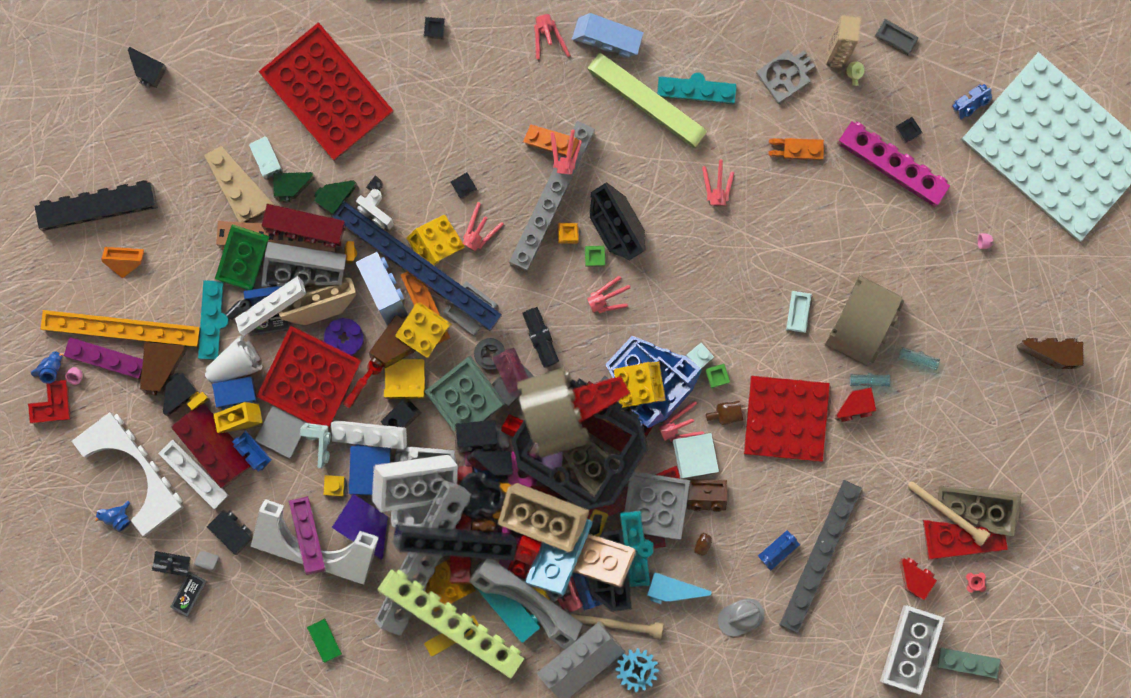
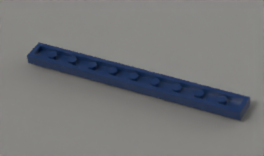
[332,201,502,331]

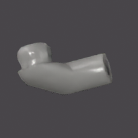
[495,424,509,451]

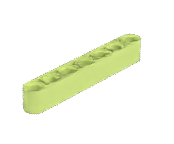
[587,53,707,148]

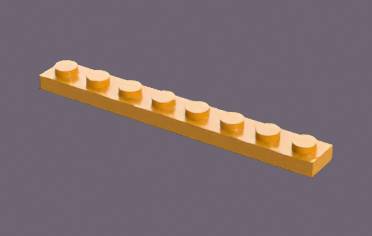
[40,310,200,347]

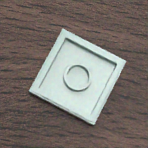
[673,433,719,479]

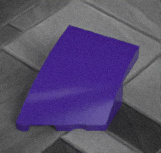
[331,494,388,560]

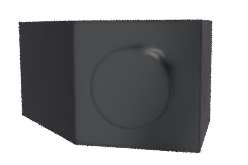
[128,47,167,88]
[163,373,198,417]

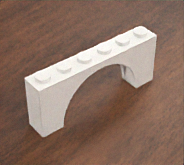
[72,412,184,536]
[251,499,379,585]

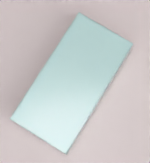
[786,291,812,333]

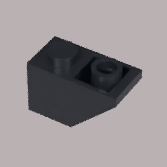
[467,448,513,479]

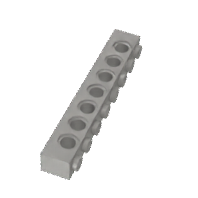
[509,121,595,273]
[375,480,471,636]

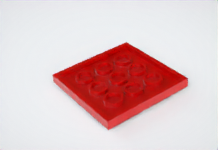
[256,325,362,430]
[744,376,830,462]

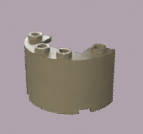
[825,275,904,366]
[517,367,590,458]

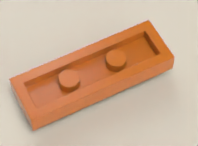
[523,124,580,158]

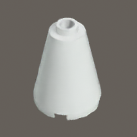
[205,336,262,383]

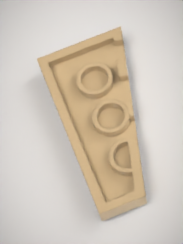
[204,146,274,223]

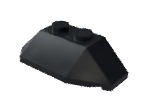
[590,182,646,261]
[588,530,632,611]

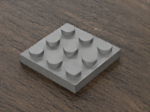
[624,472,690,540]

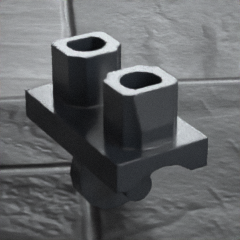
[152,551,191,577]

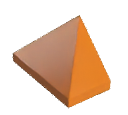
[101,247,144,278]

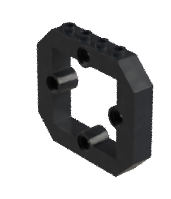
[512,378,648,510]

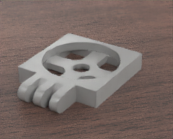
[756,50,816,104]

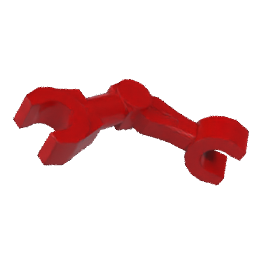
[343,361,383,408]

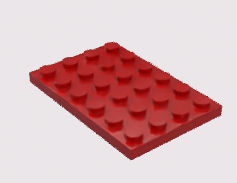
[258,22,394,161]

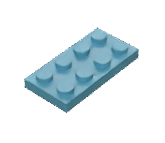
[526,519,593,595]

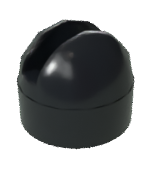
[366,175,383,191]

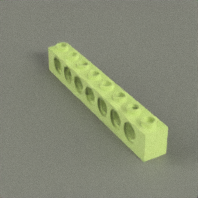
[378,569,524,678]

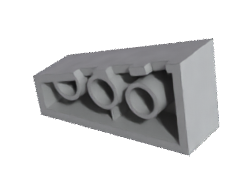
[261,242,346,287]

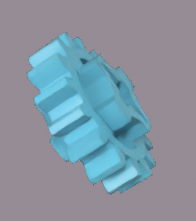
[615,648,659,692]

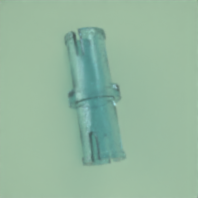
[898,347,940,370]
[849,373,890,388]

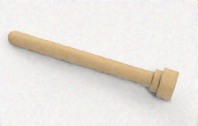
[908,482,990,546]
[570,614,663,639]

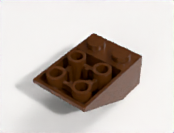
[1017,338,1084,369]

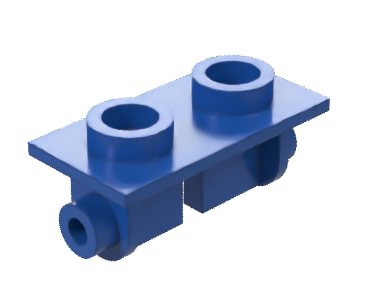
[952,84,993,120]
[232,431,271,472]
[758,530,800,571]
[572,572,602,611]

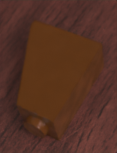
[369,315,416,368]
[140,342,187,396]

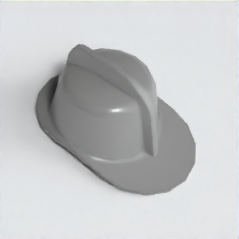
[718,598,764,636]

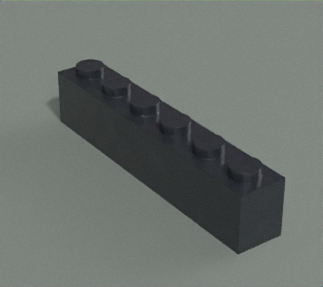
[34,180,158,231]
[392,525,517,560]

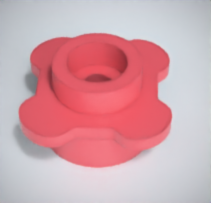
[966,573,986,593]

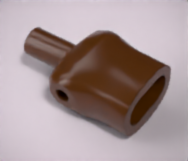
[705,401,743,425]
[472,518,495,532]
[694,533,712,556]

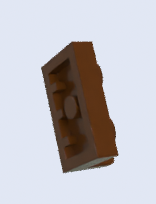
[687,479,727,512]

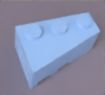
[572,13,644,58]
[356,252,408,325]

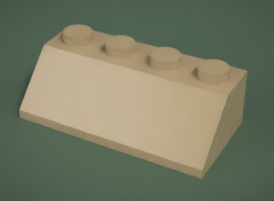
[498,483,589,552]

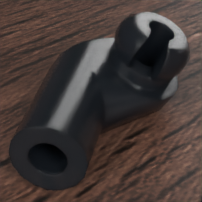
[225,300,252,320]

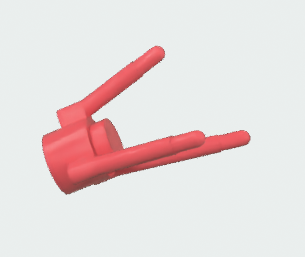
[534,14,570,60]
[551,130,582,174]
[702,159,734,206]
[463,202,504,251]
[587,276,631,314]
[659,401,704,442]
[557,576,583,612]

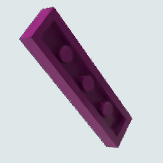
[64,337,143,379]
[289,496,325,575]

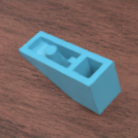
[647,573,712,604]

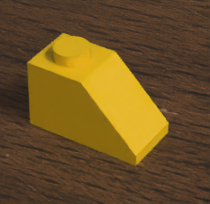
[214,402,263,433]

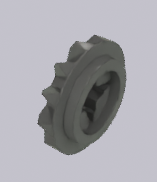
[474,338,506,370]

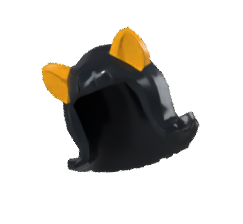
[459,472,512,520]

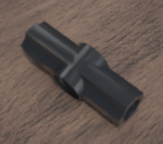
[522,307,559,368]

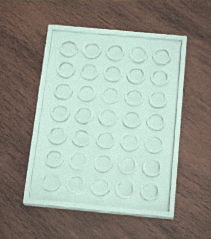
[961,52,1131,242]

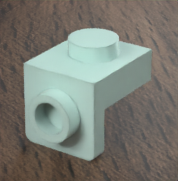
[686,343,714,368]

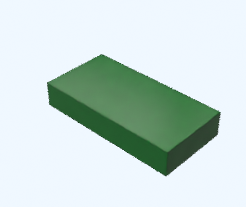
[307,618,342,663]

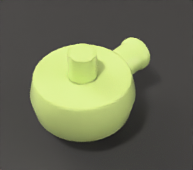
[847,61,864,86]

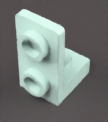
[249,137,283,180]
[300,423,331,469]

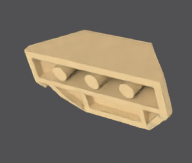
[279,277,356,325]

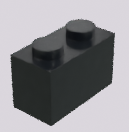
[207,510,253,555]

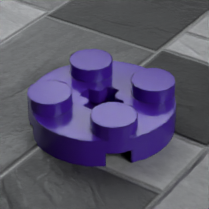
[324,318,364,355]

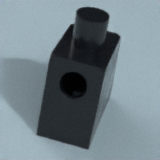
[380,399,422,428]

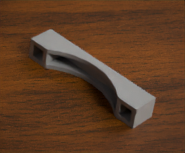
[469,558,583,649]

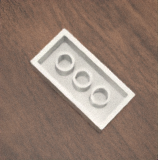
[372,455,458,512]
[880,605,945,695]

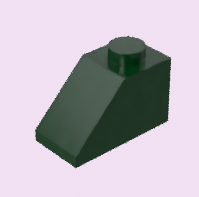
[273,172,315,202]
[314,180,358,215]

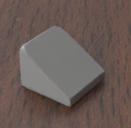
[194,551,219,571]

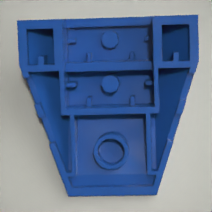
[605,336,702,428]

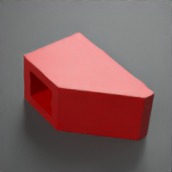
[835,387,876,422]
[507,534,542,579]
[899,557,937,600]

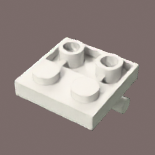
[356,189,394,231]

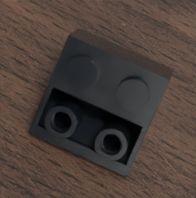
[454,420,497,453]

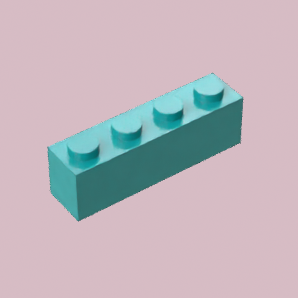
[474,585,540,643]

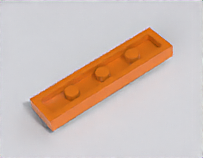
[400,272,451,345]

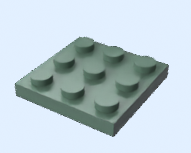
[425,356,505,432]

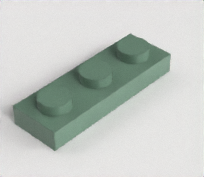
[937,648,1000,678]

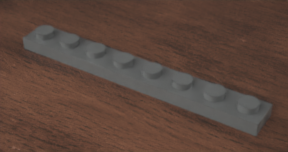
[779,480,862,633]

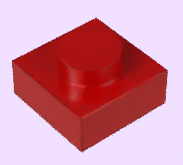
[501,414,524,437]

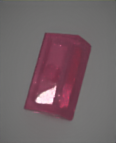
[492,348,528,393]

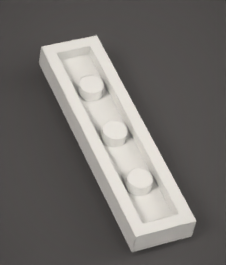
[235,276,306,336]
[331,420,407,449]
[158,439,229,509]

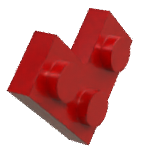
[28,380,71,424]

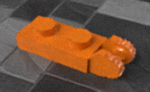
[768,138,824,160]

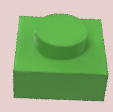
[585,246,605,267]
[705,364,730,388]

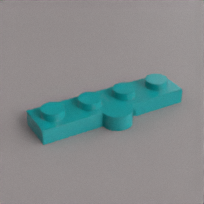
[657,72,736,104]
[198,280,229,360]
[621,511,654,587]

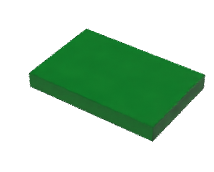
[215,224,270,290]

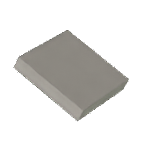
[443,281,498,336]
[255,406,307,459]

